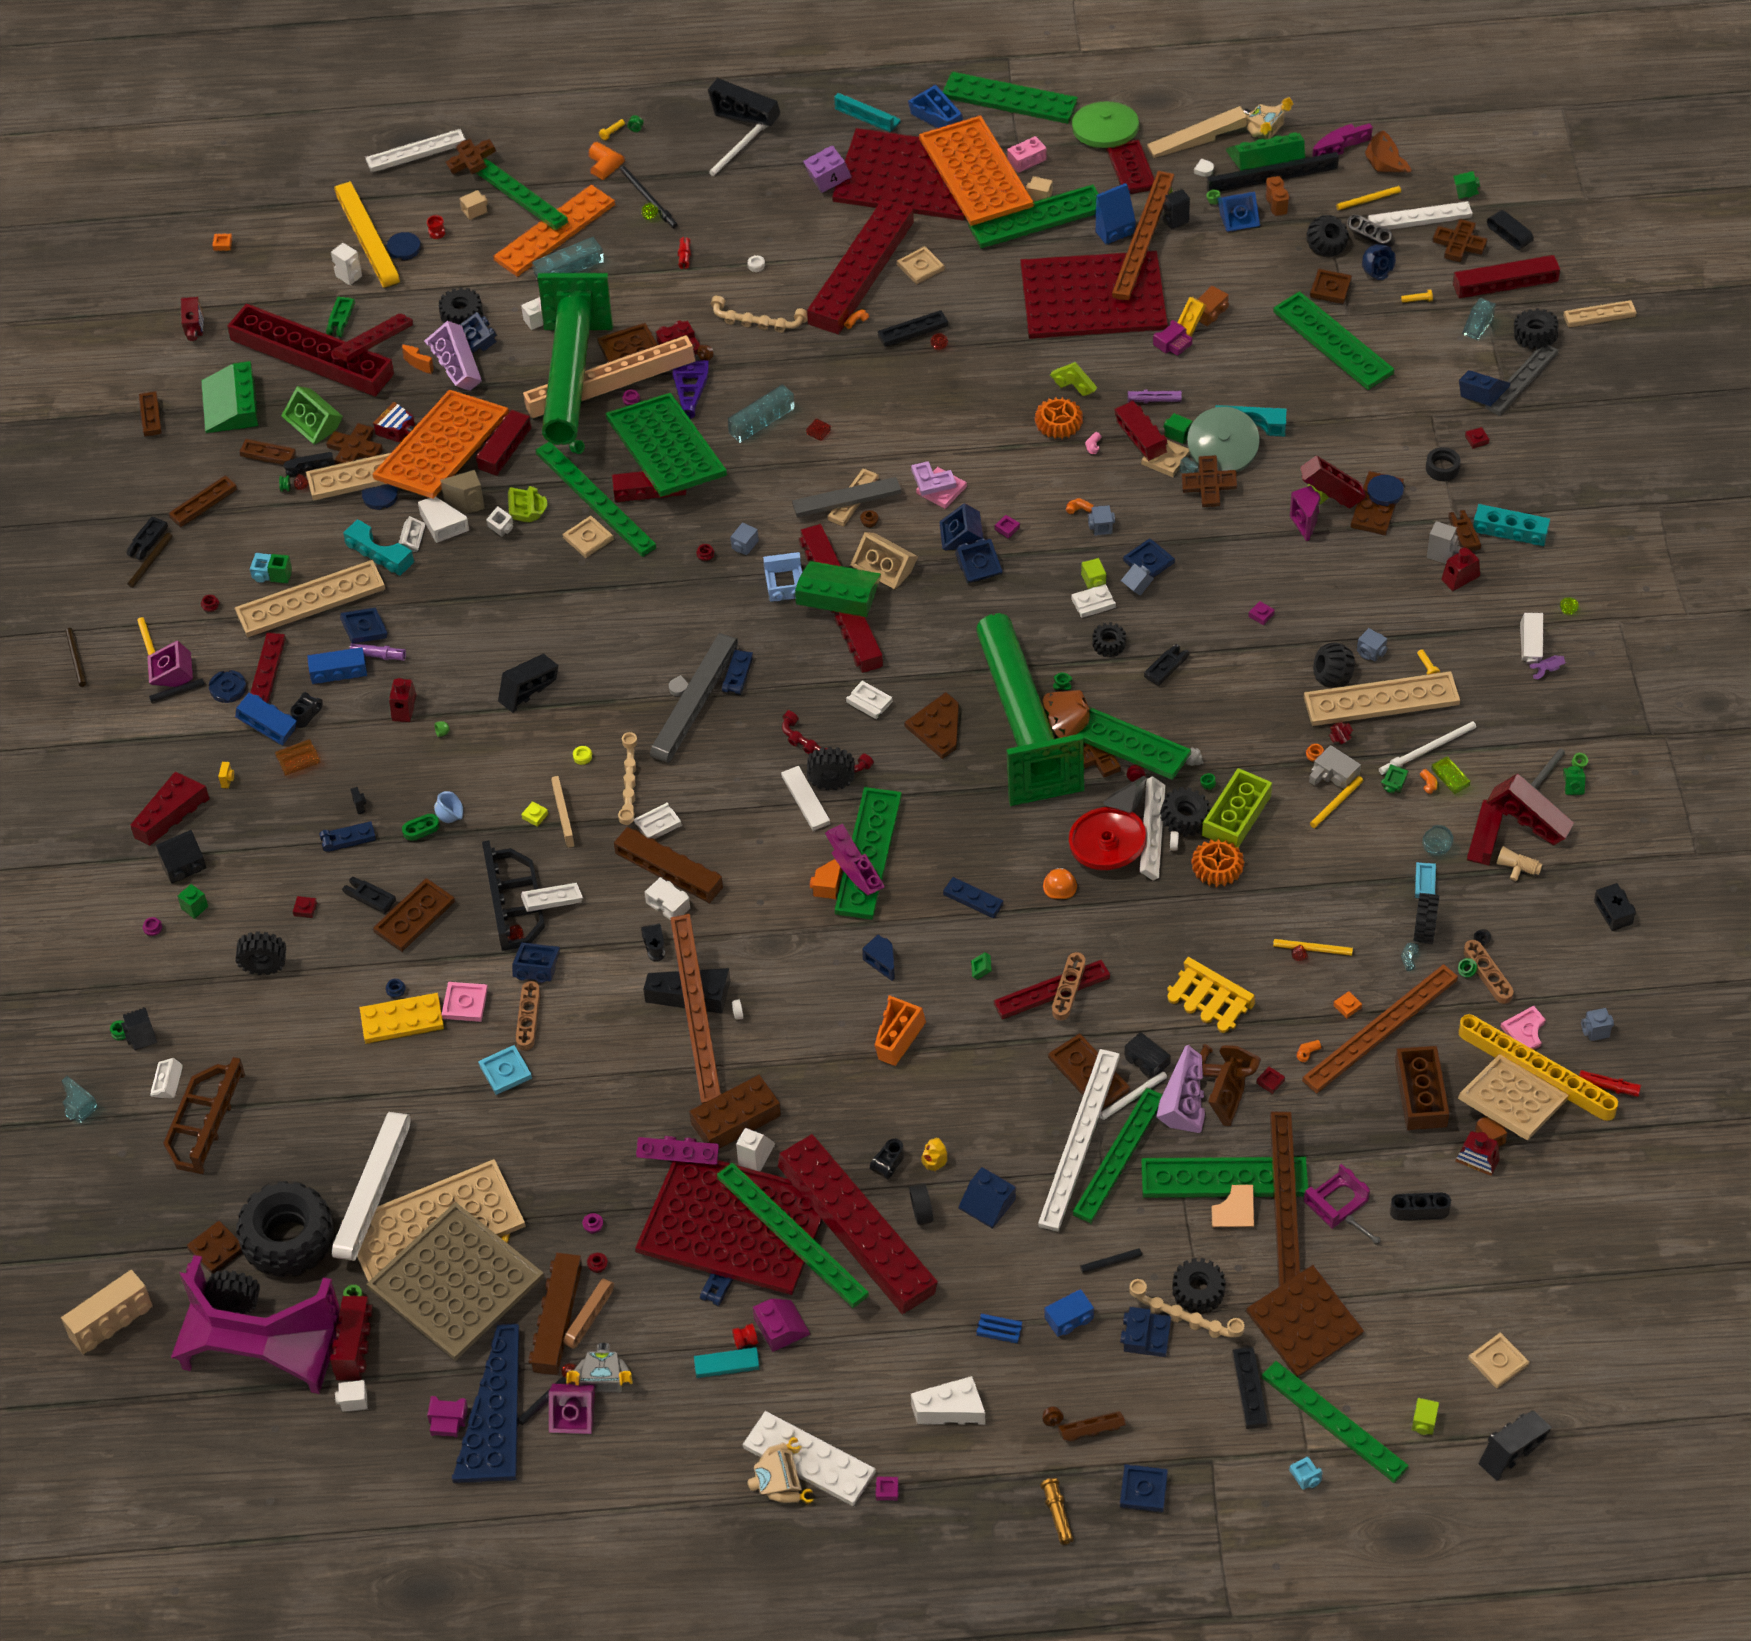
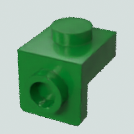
[1381,764,1409,794]
[1563,766,1586,795]

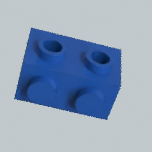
[1045,1289,1094,1337]

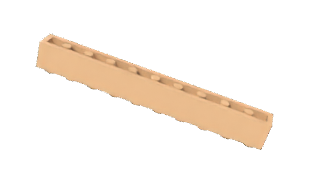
[523,335,695,419]

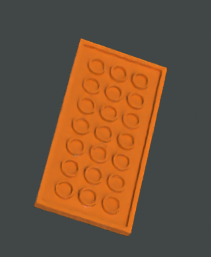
[919,116,1033,226]
[372,390,509,499]

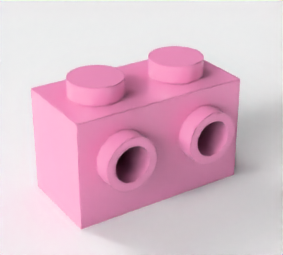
[1007,136,1046,173]

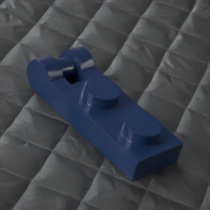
[722,650,753,695]
[319,821,376,852]
[700,1273,733,1306]

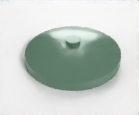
[1188,407,1259,473]

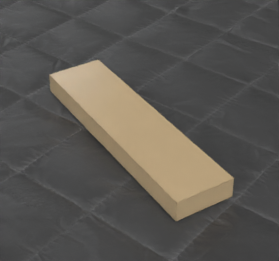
[1563,300,1637,328]
[828,469,879,527]
[551,776,574,848]

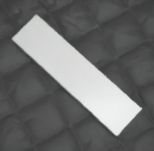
[781,766,830,831]

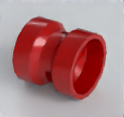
[427,215,445,239]
[732,1324,758,1350]

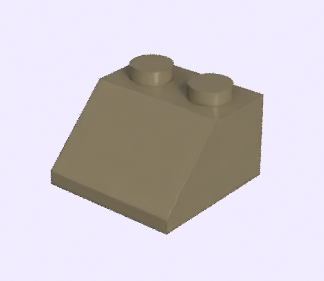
[440,470,485,514]

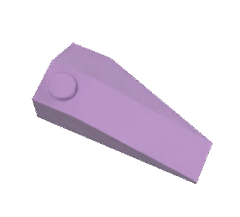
[1157,1045,1205,1133]

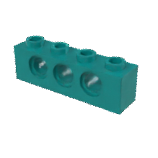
[1473,504,1551,546]

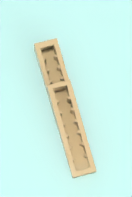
[1147,106,1247,158]

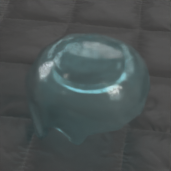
[1422,825,1454,856]

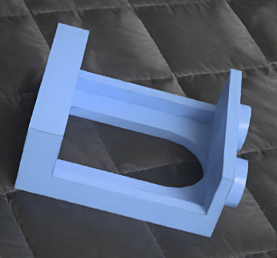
[763,552,802,602]

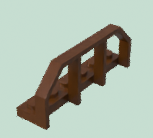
[163,1057,245,1175]

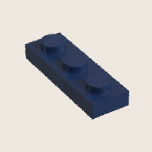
[943,877,1003,919]

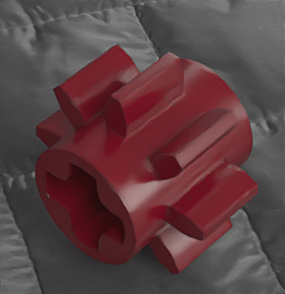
[1329,721,1353,744]

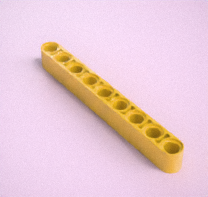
[334,181,400,288]
[1459,1014,1618,1121]

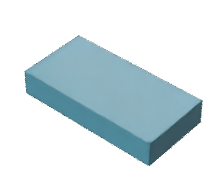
[1415,862,1436,898]

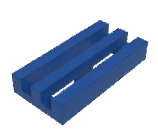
[976,1314,1022,1344]

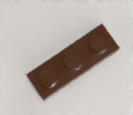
[139,391,162,437]
[239,439,296,465]
[1058,1411,1126,1441]

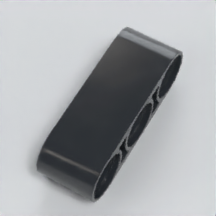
[1487,210,1534,250]
[1347,215,1395,247]
[1390,1192,1451,1220]

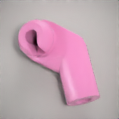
[1085,432,1101,454]

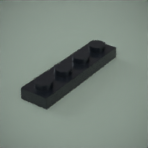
[878,310,948,347]
[1232,1347,1268,1429]

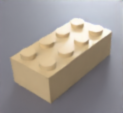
[61,1269,153,1354]

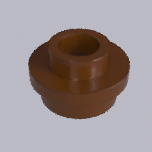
[698,344,713,361]
[860,510,878,527]
[1042,1406,1064,1426]

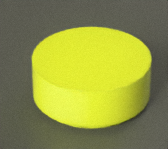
[573,746,592,765]

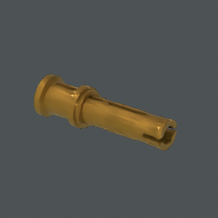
[1040,1478,1074,1545]

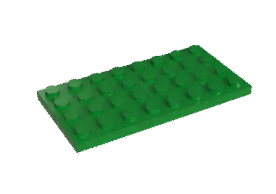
[606,393,727,497]

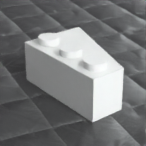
[911,1376,985,1425]

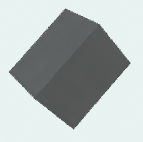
[1103,776,1146,813]

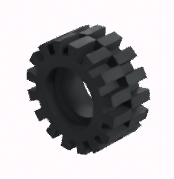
[1092,622,1126,657]

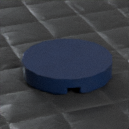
[387,232,421,260]
[1367,475,1404,506]
[362,484,398,510]
[209,670,246,703]

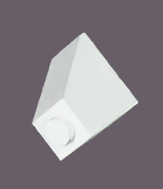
[418,497,469,543]
[1520,613,1543,664]
[736,1128,775,1171]

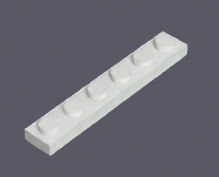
[366,129,465,173]
[1368,201,1472,232]
[1140,776,1165,881]

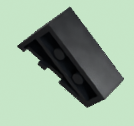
[498,654,559,713]
[1478,1410,1552,1481]

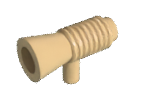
[1497,846,1543,881]

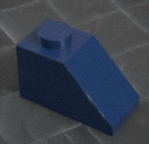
[862,935,895,981]

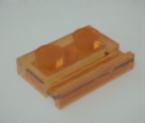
[275,739,320,776]

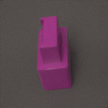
[1153,320,1193,356]
[427,1396,468,1438]

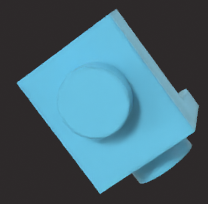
[1289,1457,1323,1490]

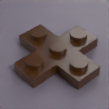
[446,139,497,175]
[1433,219,1488,262]
[326,423,383,465]
[1182,455,1237,507]
[1083,742,1121,778]

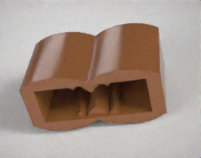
[1266,176,1289,216]

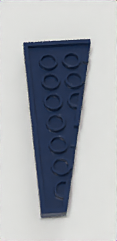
[452,1324,519,1483]

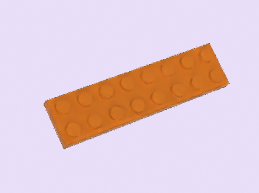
[493,184,615,277]

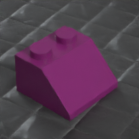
[1290,485,1320,541]
[148,640,193,687]
[753,1298,810,1352]
[549,1384,595,1434]

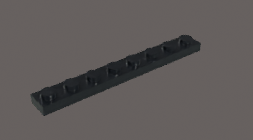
[1207,152,1339,192]

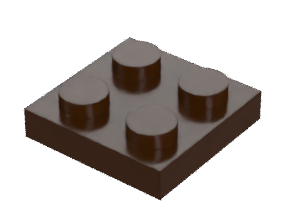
[1310,269,1352,304]
[186,1221,242,1274]

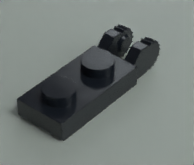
[284,452,335,477]
[126,516,168,560]
[1144,643,1190,686]
[342,877,396,914]

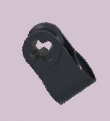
[290,692,323,728]
[641,923,665,962]
[870,1138,904,1179]

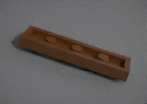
[169,475,237,527]

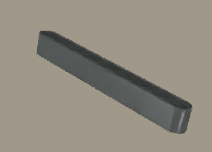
[650,633,738,763]

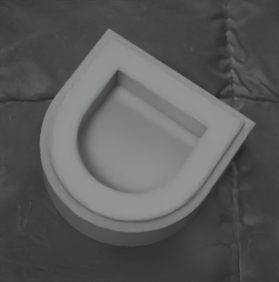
[669,675,688,696]

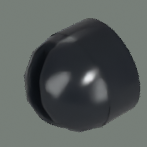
[1474,929,1491,946]

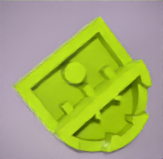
[508,486,547,522]

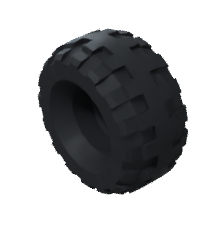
[236,1181,334,1277]

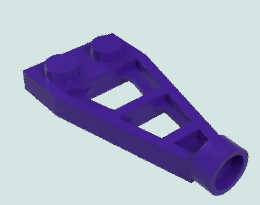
[673,361,709,419]

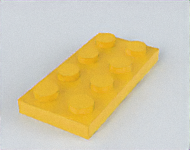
[360,993,444,1044]

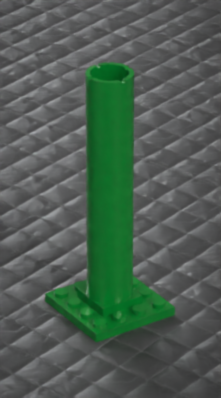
[537,273,613,445]
[976,613,1084,806]

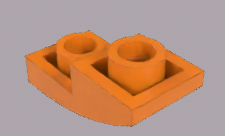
[402,344,434,374]

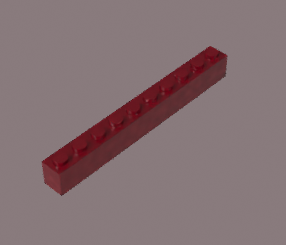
[799,524,883,673]

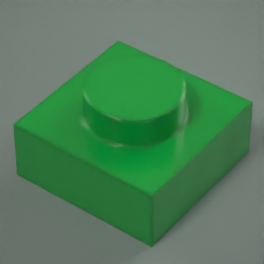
[971,952,992,980]

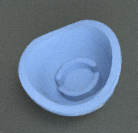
[434,791,463,823]

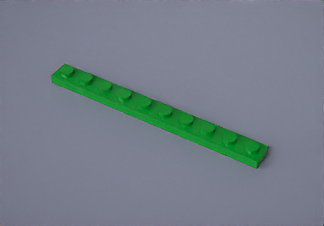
[536,442,656,557]
[717,1162,869,1308]

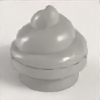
[1186,747,1203,766]

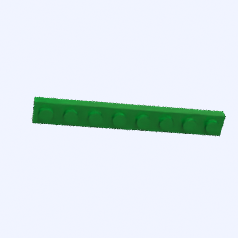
[476,158,568,230]
[1073,1087,1163,1224]
[1262,1361,1409,1483]

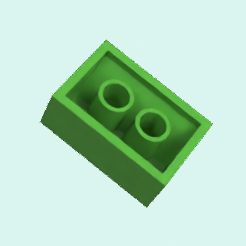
[281,386,343,444]

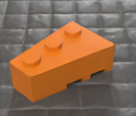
[875,995,926,1066]

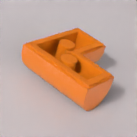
[589,142,625,180]

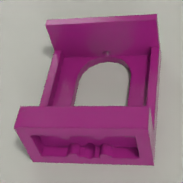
[1304,1164,1370,1229]

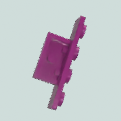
[636,1136,719,1165]

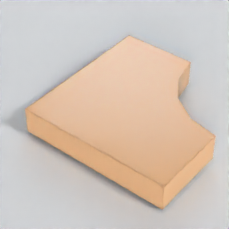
[1212,1185,1254,1227]

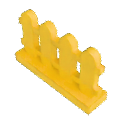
[1167,957,1255,1033]

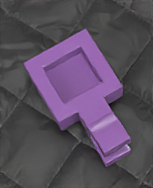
[1530,655,1565,679]

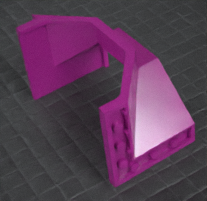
[171,1255,341,1394]

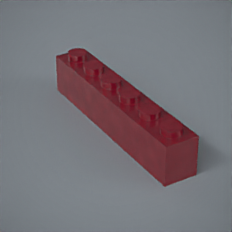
[1453,255,1560,299]

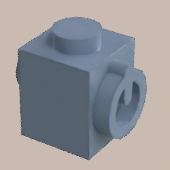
[1088,505,1115,535]
[1357,628,1387,661]
[1581,1008,1614,1041]

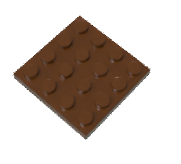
[1246,1265,1364,1377]

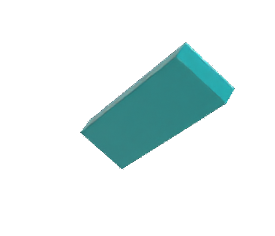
[694,1347,759,1378]

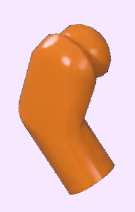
[844,309,869,329]
[1066,498,1094,514]
[1420,769,1438,794]
[1297,1040,1321,1062]

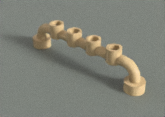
[711,296,807,333]
[618,732,637,825]
[1130,1279,1244,1338]

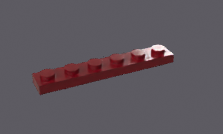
[333,313,413,362]
[244,633,286,724]
[994,959,1110,1020]

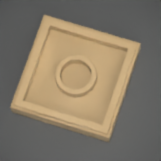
[897,246,945,285]
[563,516,614,558]
[1468,1332,1529,1389]

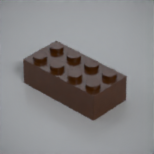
[1395,1046,1449,1130]
[689,1074,781,1149]

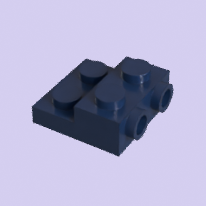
[460,312,497,354]
[955,538,1002,584]
[512,943,560,983]
[1120,1307,1171,1357]

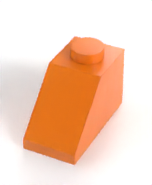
[810,859,843,899]

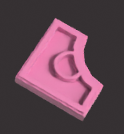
[1501,1006,1546,1050]

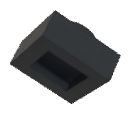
[350,787,367,814]

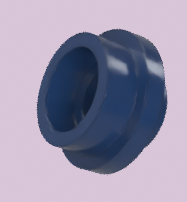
[386,979,406,998]

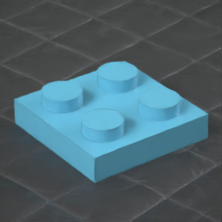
[478,1045,532,1095]

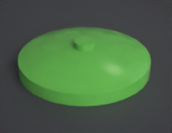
[1072,102,1139,148]

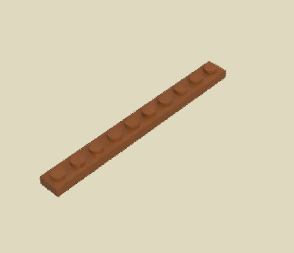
[1112,171,1174,300]
[670,914,721,1104]
[1302,964,1458,1094]

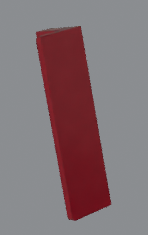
[1467,799,1503,866]

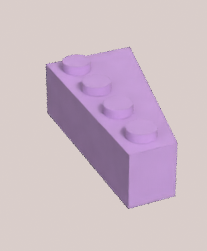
[425,321,482,391]

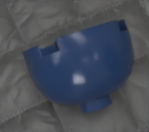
[1362,244,1396,280]

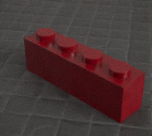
[1114,401,1168,461]
[476,410,532,476]
[1300,455,1366,509]
[612,471,686,502]

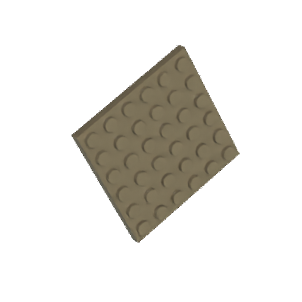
[366,1202,544,1361]

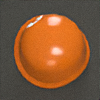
[1043,868,1077,899]

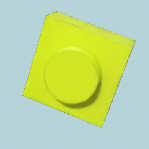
[521,801,549,827]

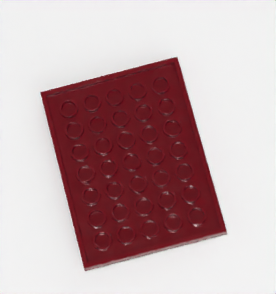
[832,128,965,221]
[1020,251,1168,339]
[635,1160,822,1295]

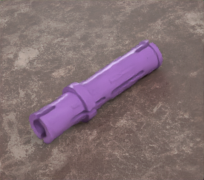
[1128,390,1181,404]
[350,643,406,661]

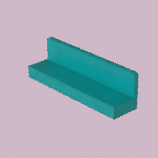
[834,93,901,133]

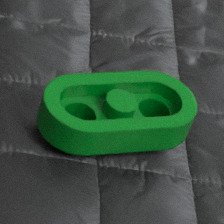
[402,814,440,841]

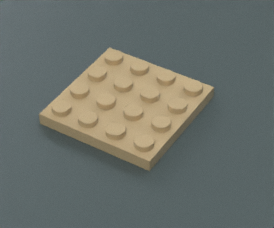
[1458,1054,1569,1140]

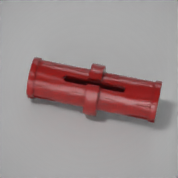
[678,237,691,269]

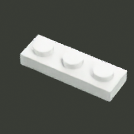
[521,883,583,912]

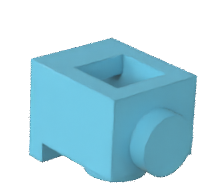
[250,553,271,582]

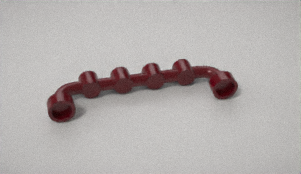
[782,710,874,772]

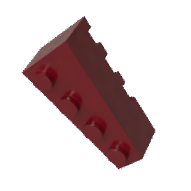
[130,771,210,846]
[1486,773,1574,845]
[330,1296,373,1381]

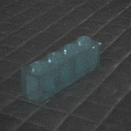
[532,237,604,279]
[727,384,795,443]

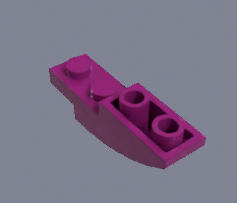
[1312,123,1373,157]
[825,824,885,895]

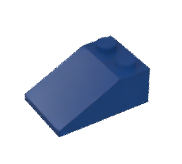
[1096,183,1136,244]

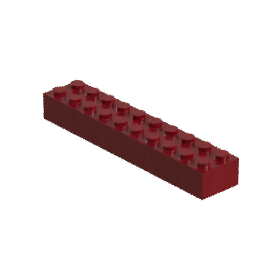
[807,198,914,335]
[227,303,394,397]
[778,1134,938,1315]

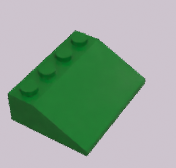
[1226,133,1305,171]
[201,361,258,433]
[795,561,881,617]

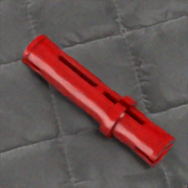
[1579,1070,1641,1097]

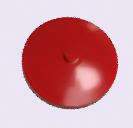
[1069,807,1146,870]

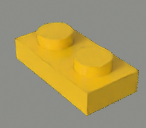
[1177,297,1206,336]

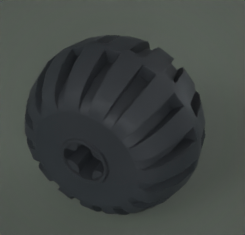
[1306,215,1349,257]
[1313,642,1355,688]

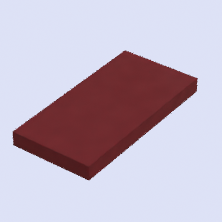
[1106,140,1155,194]

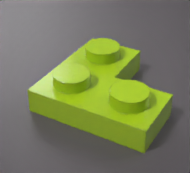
[1050,362,1097,396]

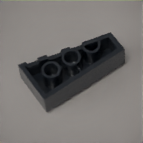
[708,78,781,126]
[643,968,731,1014]

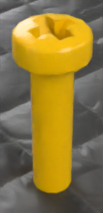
[599,119,625,141]
[1401,289,1433,303]
[1417,650,1440,675]

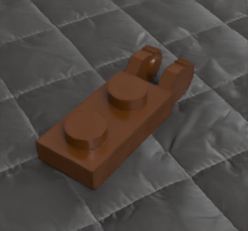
[1448,510,1481,551]

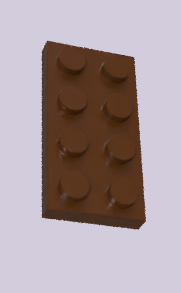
[1350,471,1404,536]
[373,878,455,952]
[1048,1033,1130,1109]

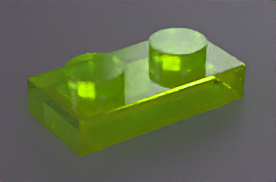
[1431,756,1471,794]

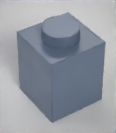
[731,522,759,555]
[1121,564,1154,596]

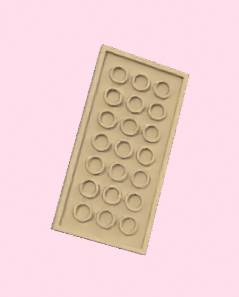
[342,1159,526,1282]

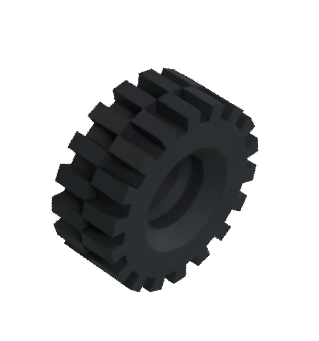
[438,287,483,325]
[1514,308,1558,349]
[807,747,855,790]
[1160,787,1211,837]
[1413,893,1439,944]
[235,931,286,975]
[1172,1258,1225,1314]
[205,1270,260,1314]

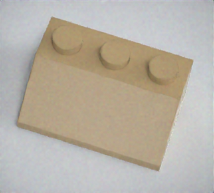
[850,532,918,589]

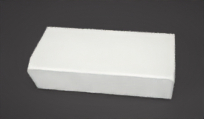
[399,516,426,552]
[150,1058,183,1098]

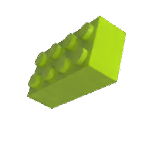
[1202,768,1272,847]

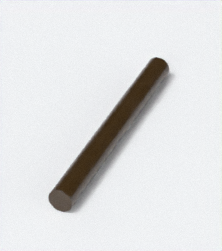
[127,533,173,588]
[65,628,86,687]

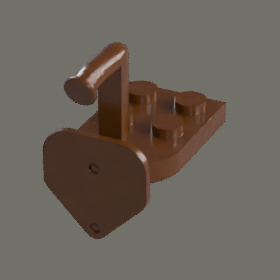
[1200,1044,1261,1126]

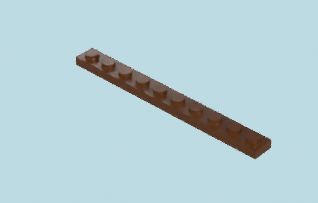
[1270,1111,1300,1286]

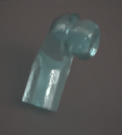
[1401,943,1419,971]

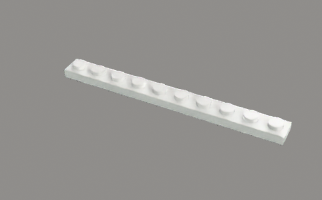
[1038,1049,1120,1232]

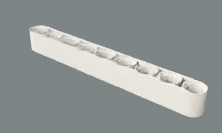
[332,1112,411,1261]

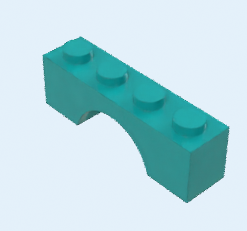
[1215,405,1287,437]
[343,519,414,576]

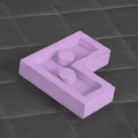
[911,461,956,496]

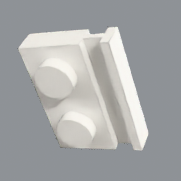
[1071,584,1116,618]
[846,681,893,719]
[634,803,682,839]

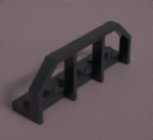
[482,840,545,951]

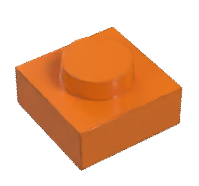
[212,234,232,251]
[1333,991,1362,1019]

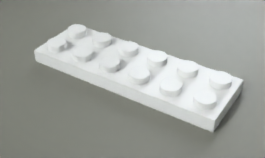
[743,1411,876,1506]

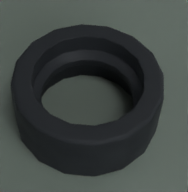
[1426,447,1461,481]
[909,1183,934,1225]

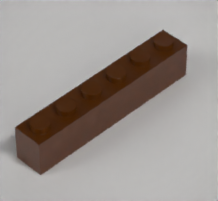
[614,827,723,904]
[529,1253,583,1375]

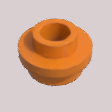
[1306,744,1325,762]

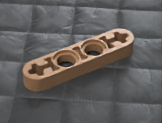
[1464,940,1513,1004]
[1052,952,1085,1020]
[516,981,540,1051]
[563,1278,614,1349]

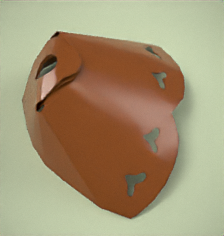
[1365,130,1411,172]
[1043,690,1090,738]

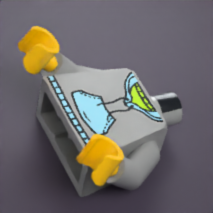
[566,1343,633,1392]

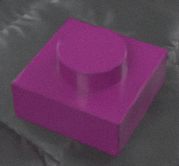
[995,515,1020,539]
[1248,601,1275,625]
[876,1477,898,1501]

